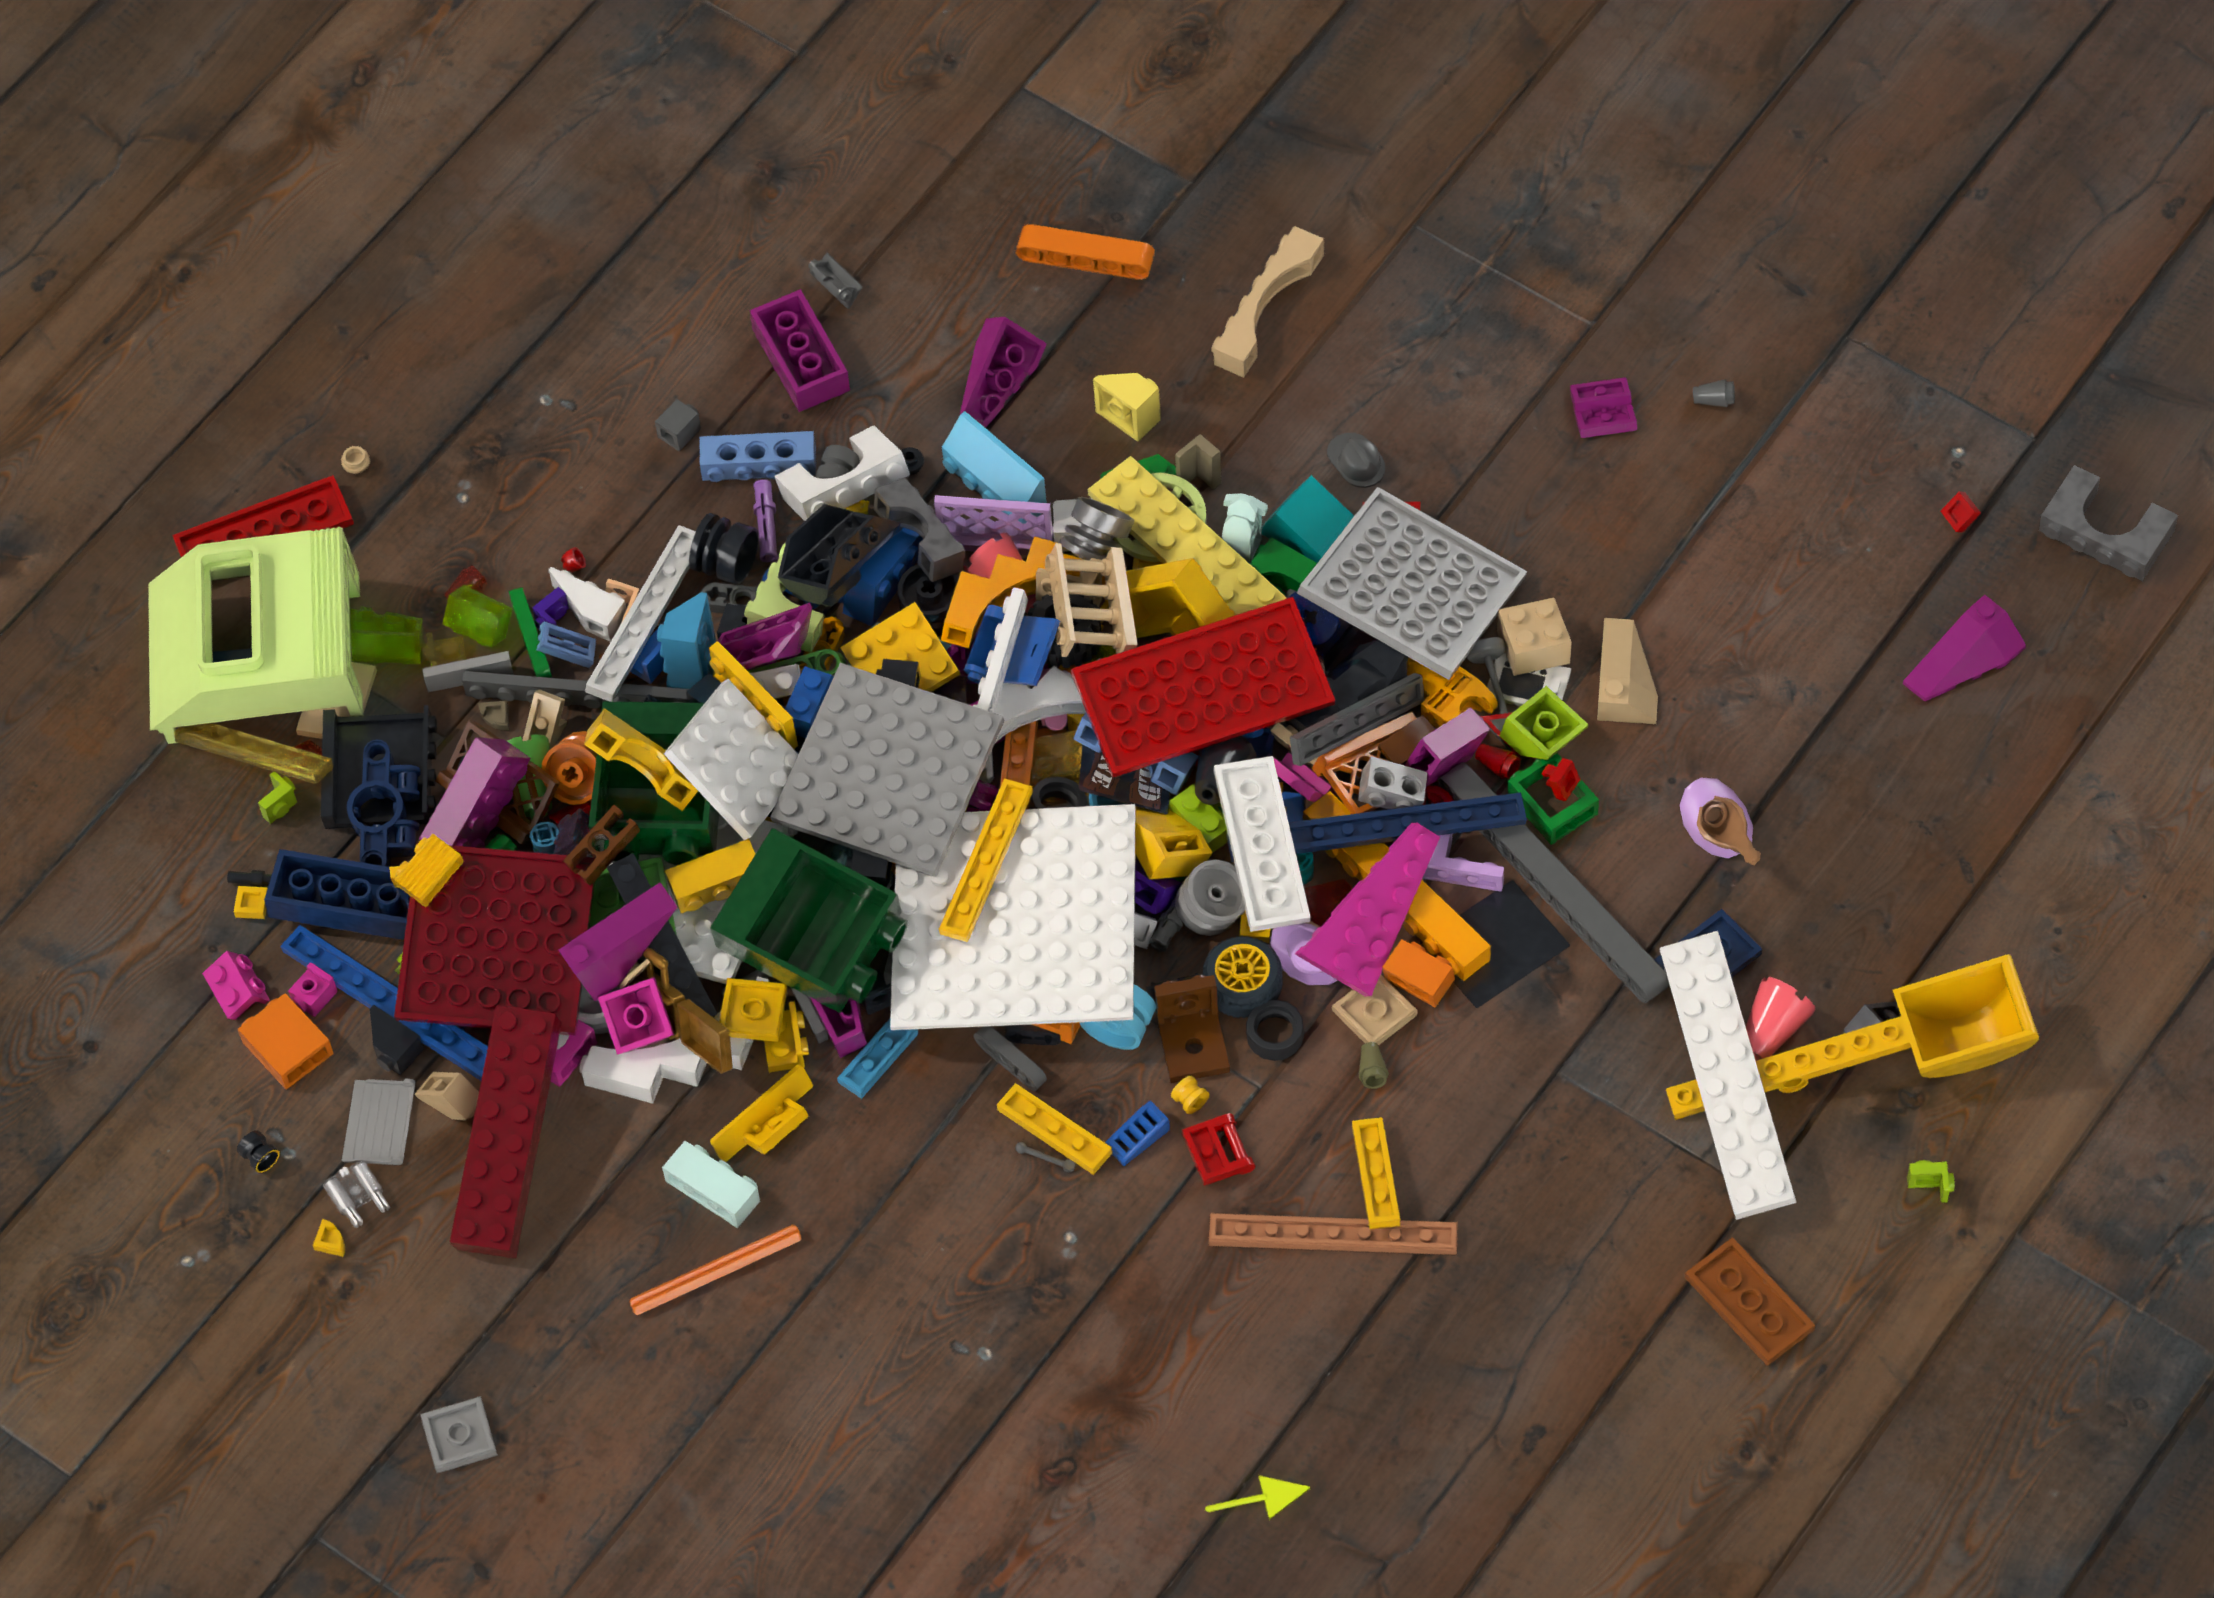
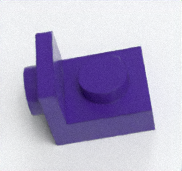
[532,587,569,638]

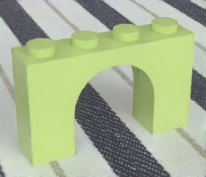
[744,543,824,653]

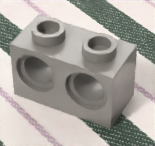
[1358,756,1427,809]

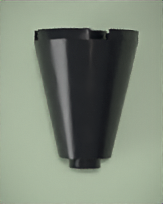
[1195,736,1257,805]

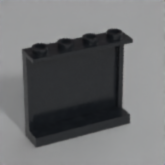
[321,705,437,829]

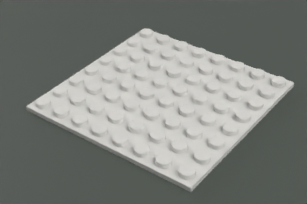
[890,804,1136,1030]

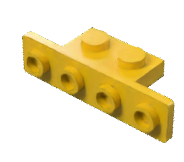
[710,1064,813,1162]

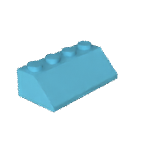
[942,411,1046,524]

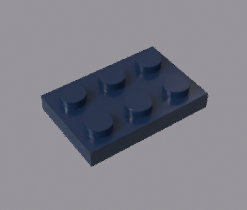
[1654,909,1762,978]

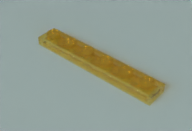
[174,723,333,784]

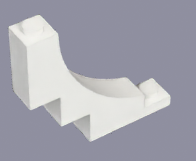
[579,977,769,1103]

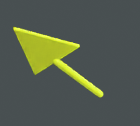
[1205,1476,1310,1519]

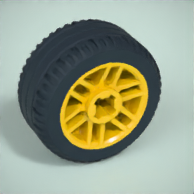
[1203,936,1283,1018]

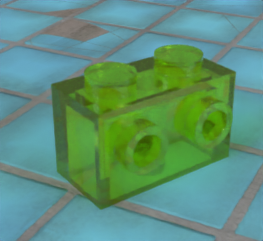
[442,585,513,648]

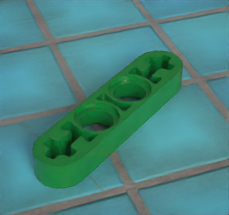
[508,587,552,678]

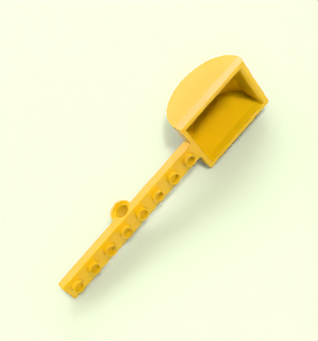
[1666,955,2039,1120]

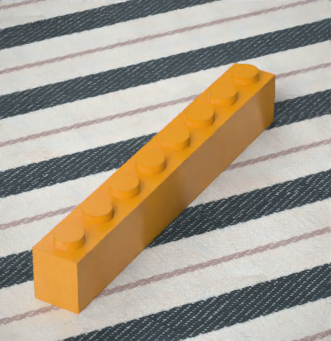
[1303,791,1491,981]

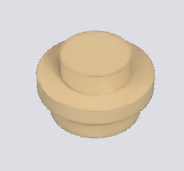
[341,446,370,474]

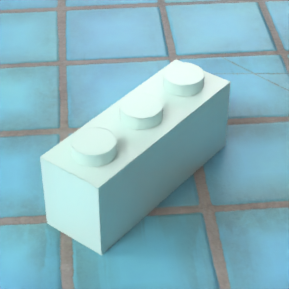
[662,1141,760,1228]

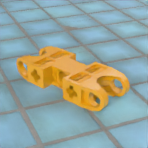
[1407,657,1498,728]

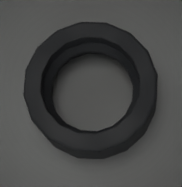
[1029,777,1087,809]
[1246,1000,1304,1061]

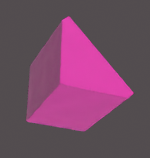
[598,977,674,1055]

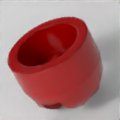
[561,547,586,572]

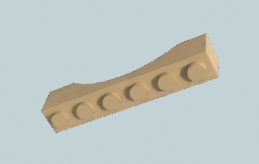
[1212,226,1324,378]

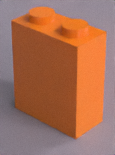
[238,993,334,1090]

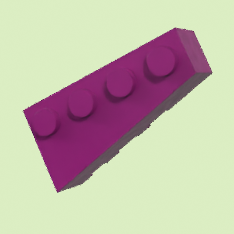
[809,996,867,1058]

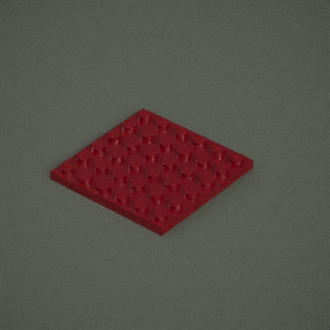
[394,843,595,1036]

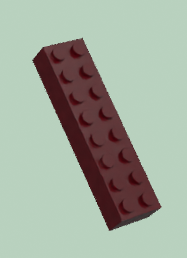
[450,1005,562,1259]

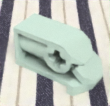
[1222,493,1268,563]

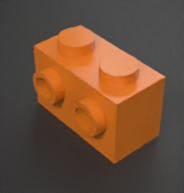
[1382,939,1455,1008]

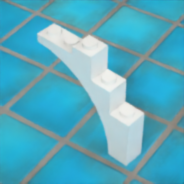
[994,658,1100,743]

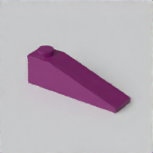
[1903,594,2026,701]

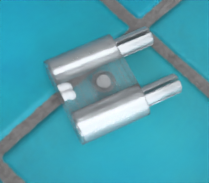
[323,1161,390,1228]

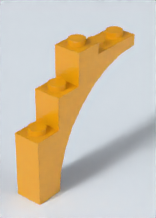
[941,537,1106,648]

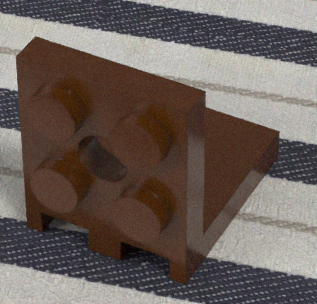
[1154,975,1230,1083]

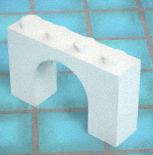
[775,425,910,521]

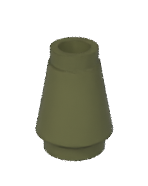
[1359,1042,1389,1089]

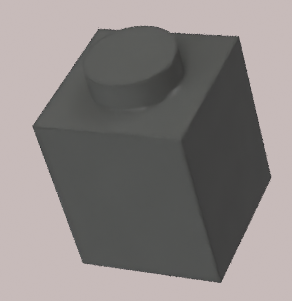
[655,399,701,452]

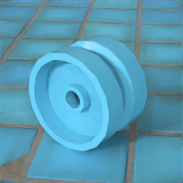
[1080,985,1156,1050]

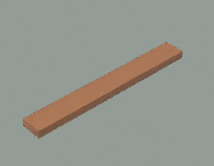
[1209,1213,1458,1255]

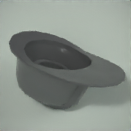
[1327,433,1385,487]

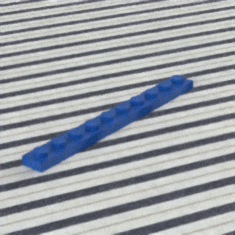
[281,925,488,1081]

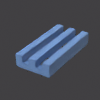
[537,622,596,668]

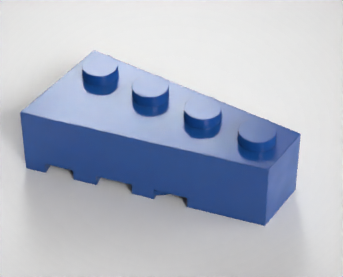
[843,528,923,627]

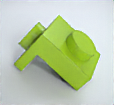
[258,771,297,824]
[1907,1160,1955,1203]

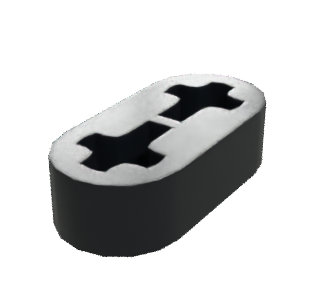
[1005,1024,1061,1045]

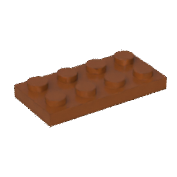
[1685,1237,1815,1366]

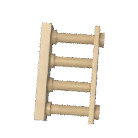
[1045,543,1138,657]

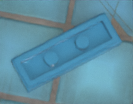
[837,1017,918,1099]

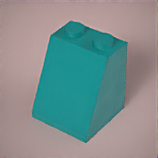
[1262,475,1354,563]

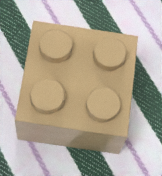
[1497,598,1572,676]

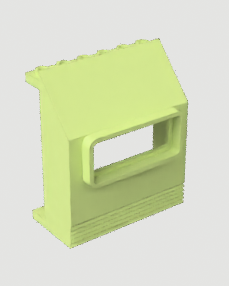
[148,527,364,744]

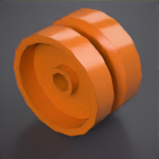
[541,731,597,805]

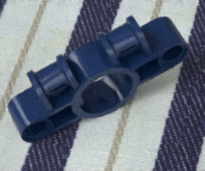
[347,739,421,867]

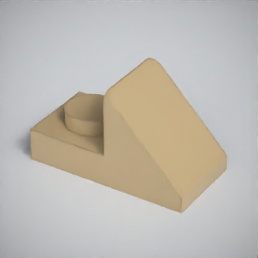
[523,689,567,749]

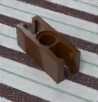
[563,805,640,886]

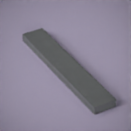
[1290,673,1425,766]

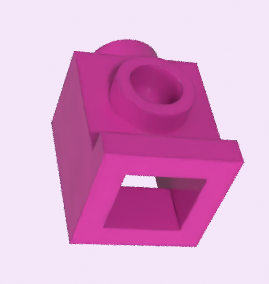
[288,962,338,1017]

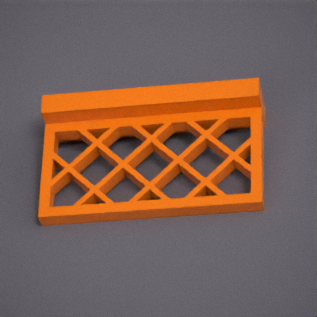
[1312,712,1417,814]

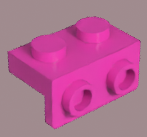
[202,951,270,1020]

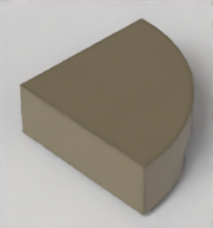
[478,700,509,731]

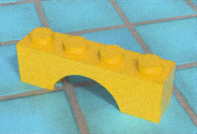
[584,708,698,811]

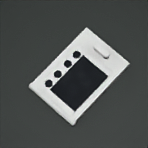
[1487,653,1571,706]

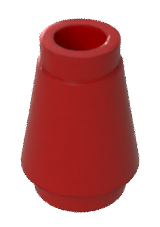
[1475,743,1521,779]

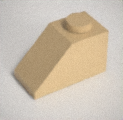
[414,1072,479,1120]

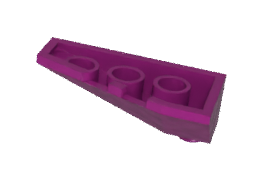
[959,316,1047,428]
[558,882,678,1001]

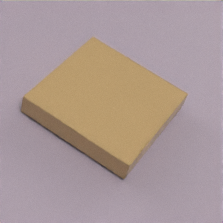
[1332,975,1417,1045]

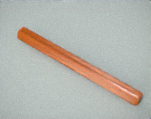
[629,1224,801,1315]

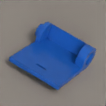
[964,605,1061,686]

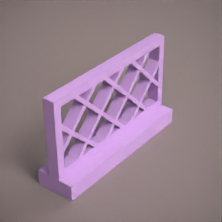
[934,495,1054,555]

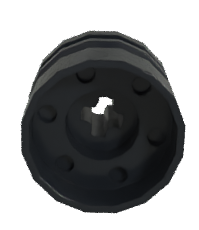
[689,513,759,585]

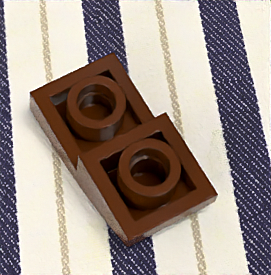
[1378,715,1435,765]

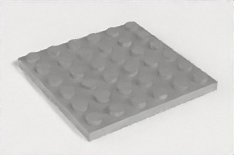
[1297,487,1527,680]
[770,663,1005,877]

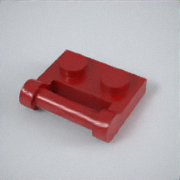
[1182,1113,1256,1186]

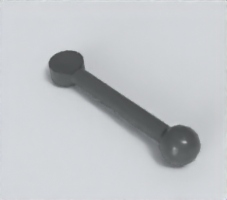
[1015,1142,1075,1173]

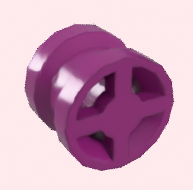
[969,780,999,811]

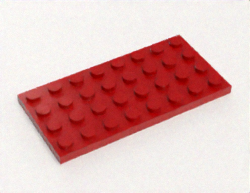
[1071,597,1336,778]

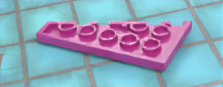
[1295,823,1440,997]

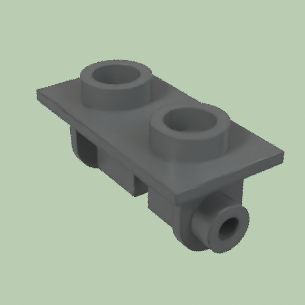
[808,253,863,309]

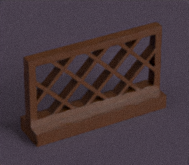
[435,720,560,844]

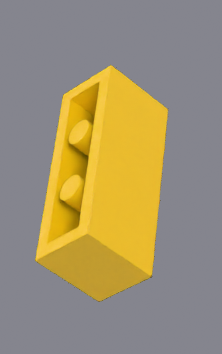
[665,839,755,913]

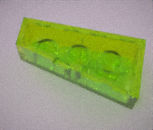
[350,606,424,664]

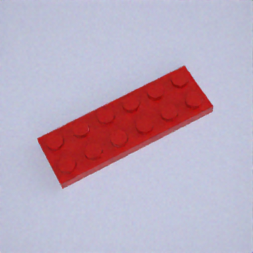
[172,475,354,557]

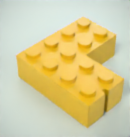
[1104,558,1235,638]

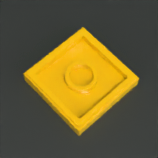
[719,978,788,1042]

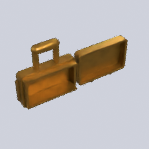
[631,948,733,1074]

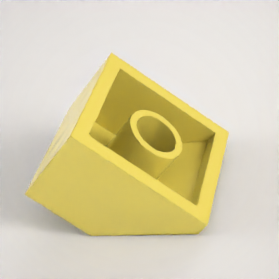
[1093,373,1161,441]

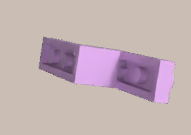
[1393,834,1504,892]

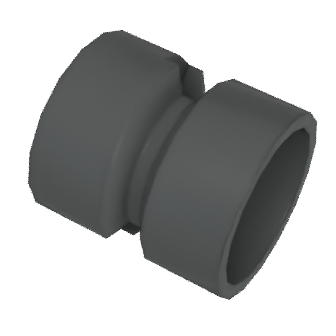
[815,445,860,479]

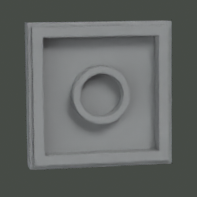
[420,1396,497,1473]

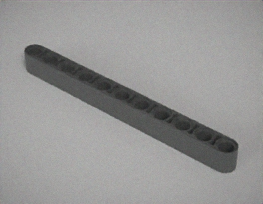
[1437,762,1670,1003]

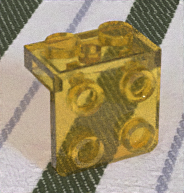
[1031,730,1089,804]

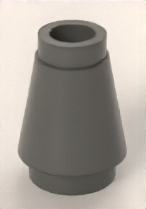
[1693,379,1735,407]

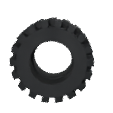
[1028,594,1102,668]

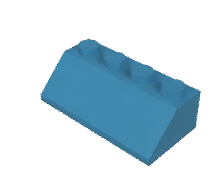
[657,592,716,689]

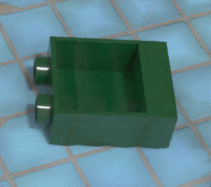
[589,701,720,865]
[710,828,908,1013]

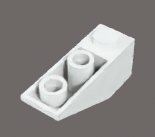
[549,567,627,642]

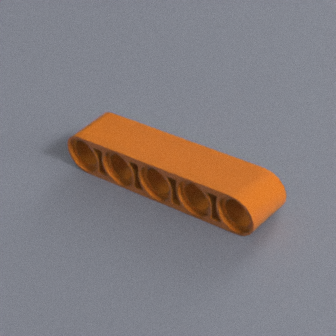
[1016,224,1155,279]

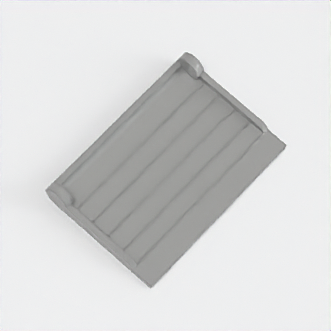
[342,1079,415,1165]

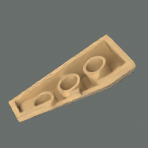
[1597,618,1658,724]

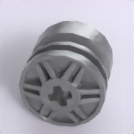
[1060,497,1134,560]

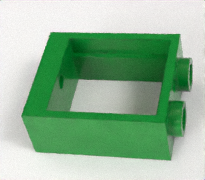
[1508,753,1599,845]

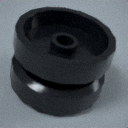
[898,564,959,636]

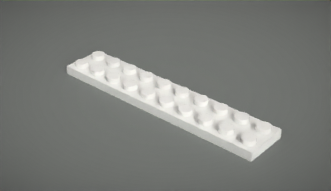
[1659,931,1796,1220]

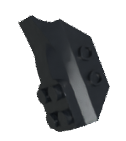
[778,504,903,606]
[1284,639,1408,732]

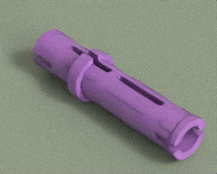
[753,480,778,562]

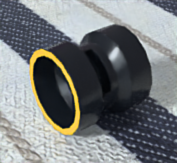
[237,1130,280,1173]

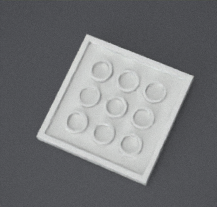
[664,679,799,840]

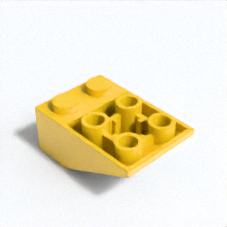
[1135,806,1212,880]

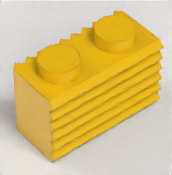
[394,834,464,907]

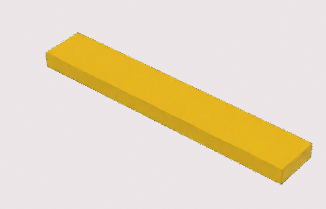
[939,778,1033,942]

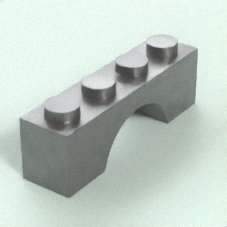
[874,478,965,582]

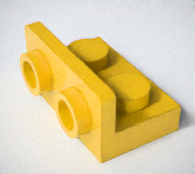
[764,1001,809,1073]

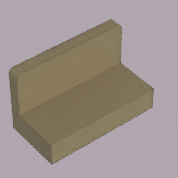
[1175,434,1221,489]

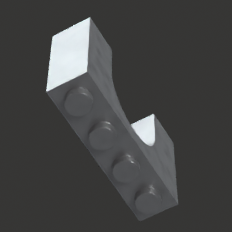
[2039,465,2178,581]

